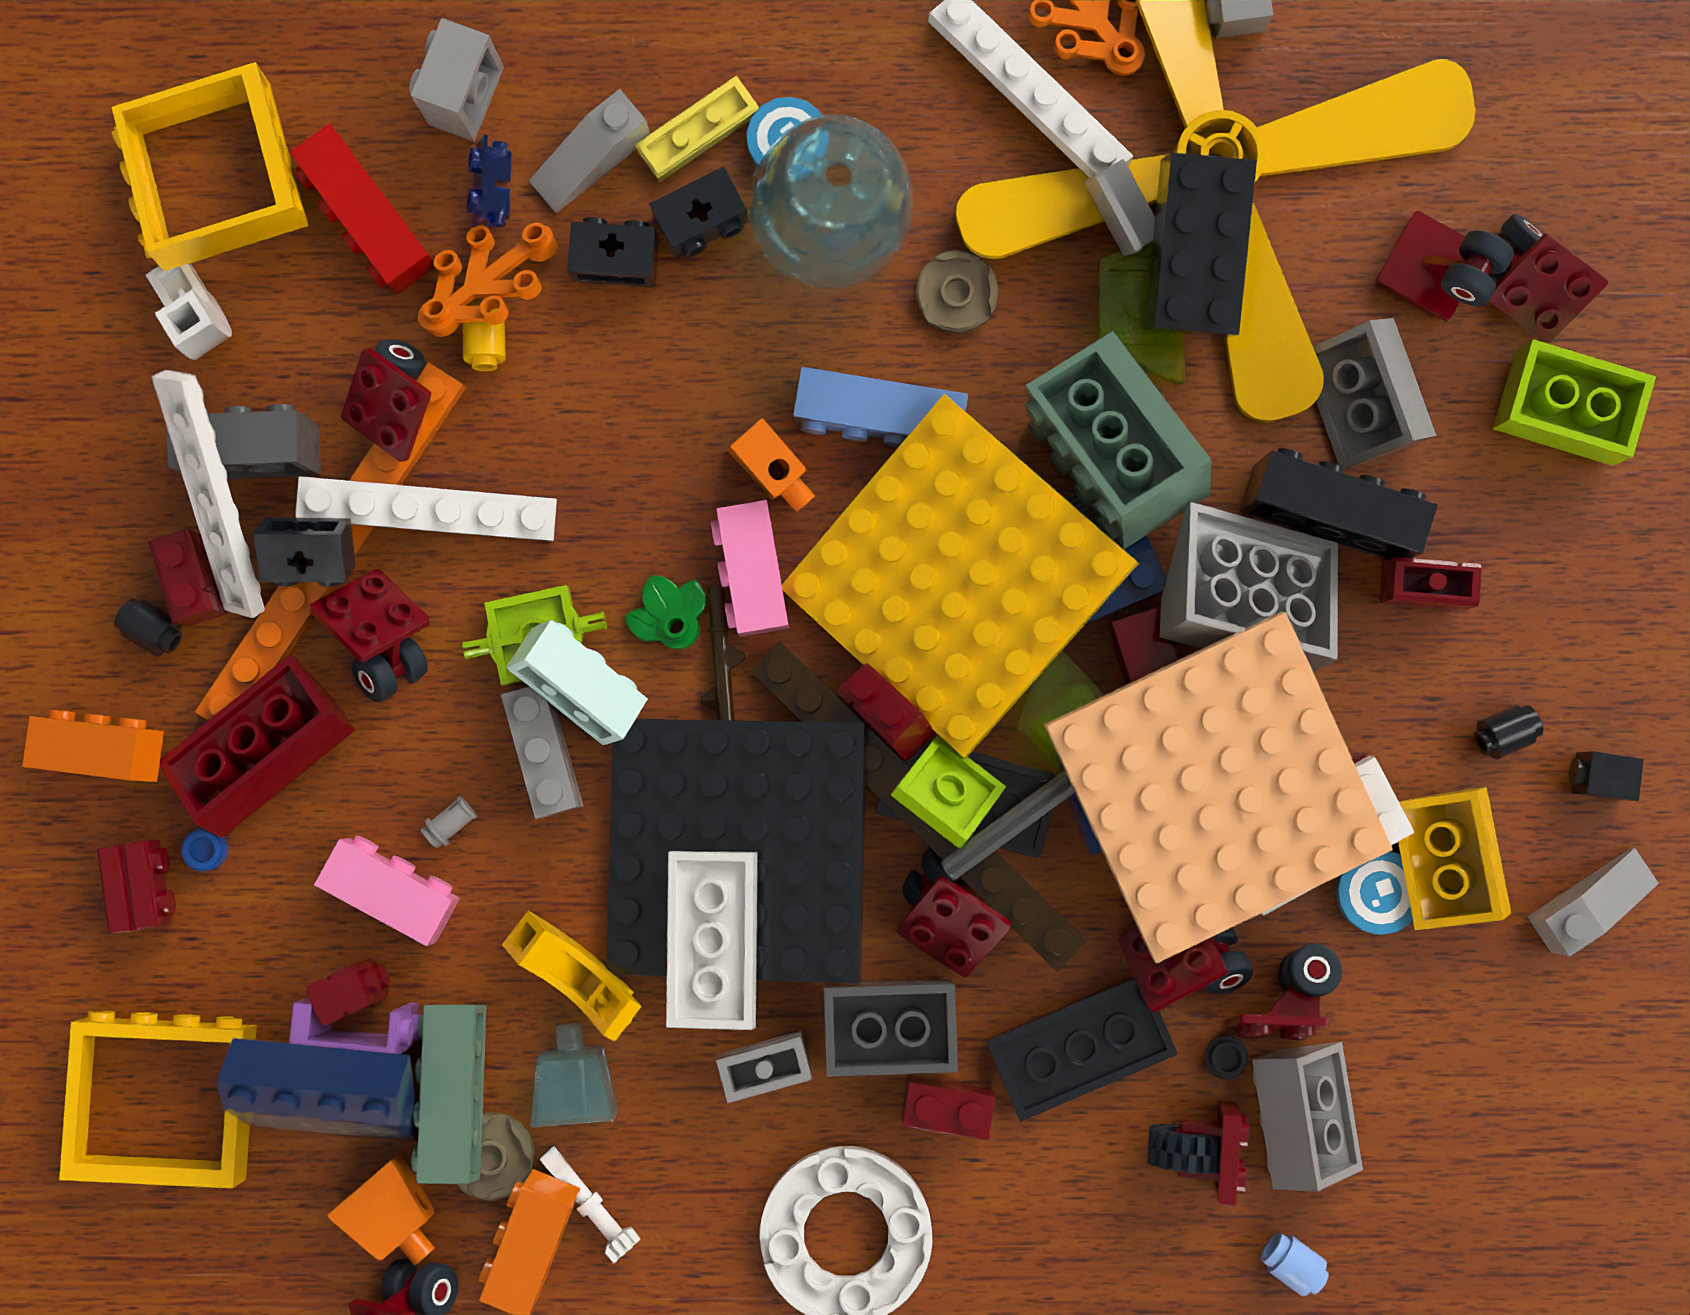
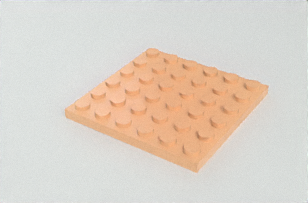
[1044,612,1393,963]

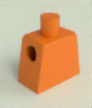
[726,418,815,512]
[327,1153,435,1266]

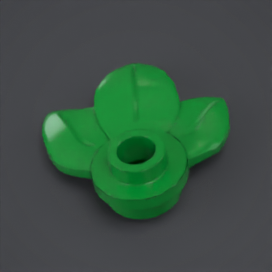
[625,575,706,650]

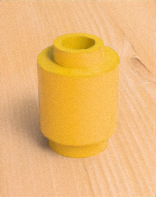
[463,308,506,371]

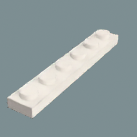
[928,0,1133,178]
[152,370,265,618]
[296,477,557,541]

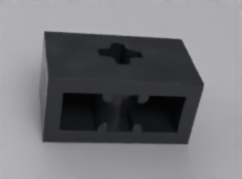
[649,166,749,259]
[567,217,659,288]
[253,517,356,587]

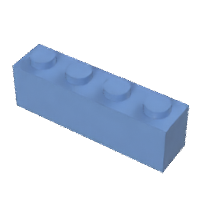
[793,367,968,448]

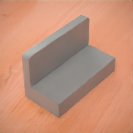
[1084,159,1155,256]

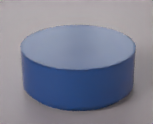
[181,829,228,871]

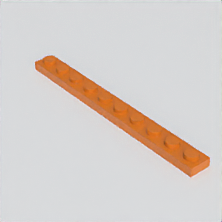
[195,362,466,720]

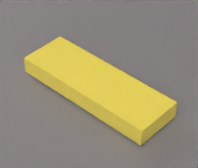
[635,76,759,183]

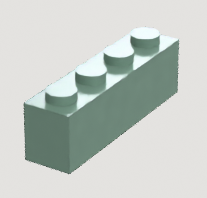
[412,1005,487,1184]

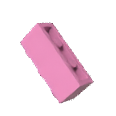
[711,500,789,637]
[314,835,460,946]

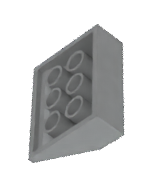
[1160,502,1338,672]

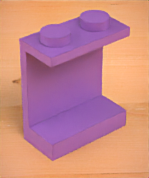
[289,998,420,1054]

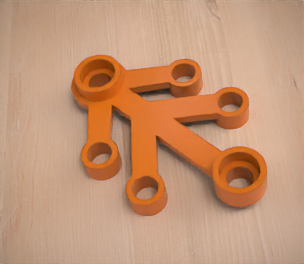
[1028,0,1145,76]
[418,223,558,337]

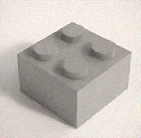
[409,18,504,142]

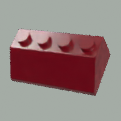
[159,654,355,838]

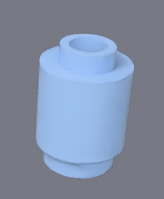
[1260,1232,1329,1297]

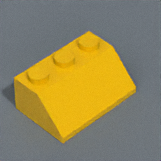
[1398,787,1511,930]

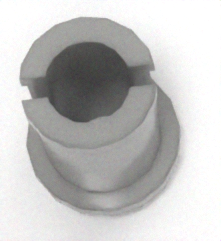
[421,796,477,849]

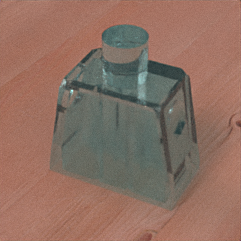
[531,1023,619,1127]

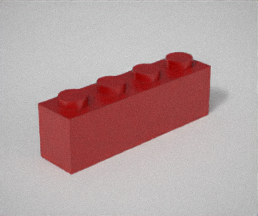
[289,123,435,295]

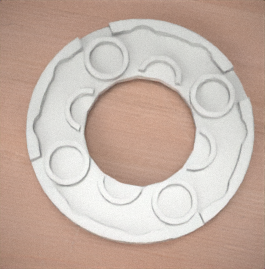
[760,1146,932,1315]

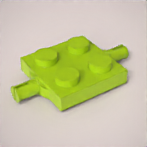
[462,585,607,686]

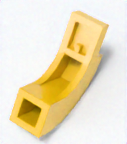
[502,911,642,1042]

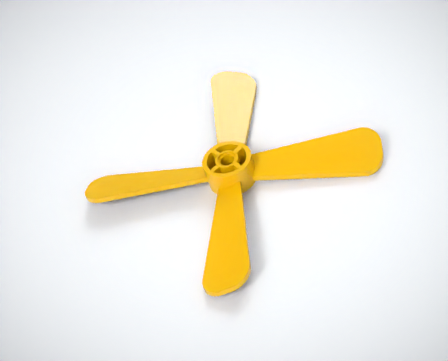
[956,0,1475,422]

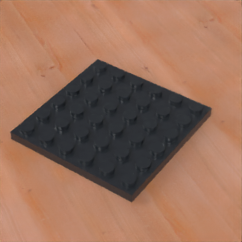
[606,719,867,984]

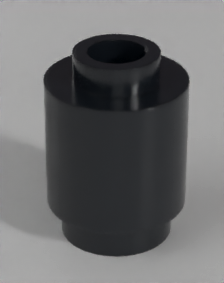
[114,598,183,657]
[1474,705,1544,760]

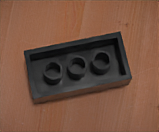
[1144,152,1257,338]
[1239,448,1438,560]

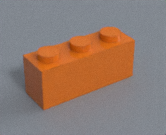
[22,710,164,782]
[478,1169,581,1315]

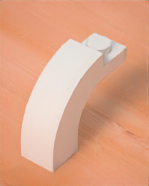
[146,263,232,360]

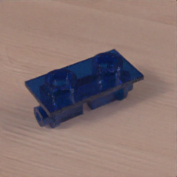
[466,134,512,228]

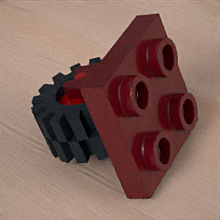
[1147,1101,1249,1206]

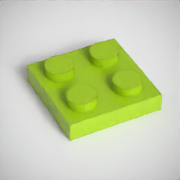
[891,735,1006,849]

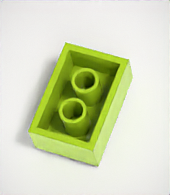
[1493,339,1656,466]

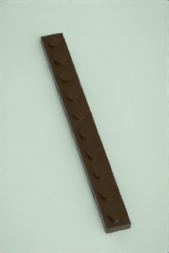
[751,642,1087,972]

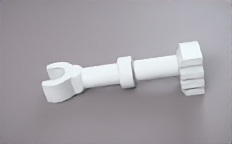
[540,1146,641,1263]

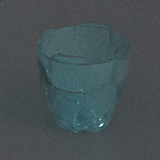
[749,115,913,289]

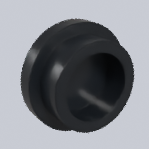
[1204,1035,1248,1079]

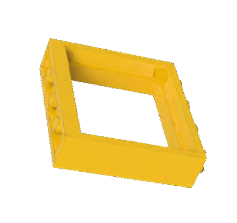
[112,62,308,271]
[59,1010,257,1188]

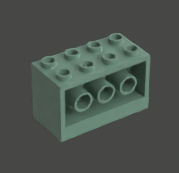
[1024,331,1212,549]

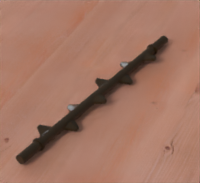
[700,585,759,1008]

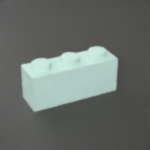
[506,619,648,745]

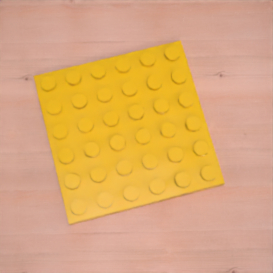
[782,394,1139,758]

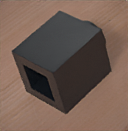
[1569,751,1644,801]

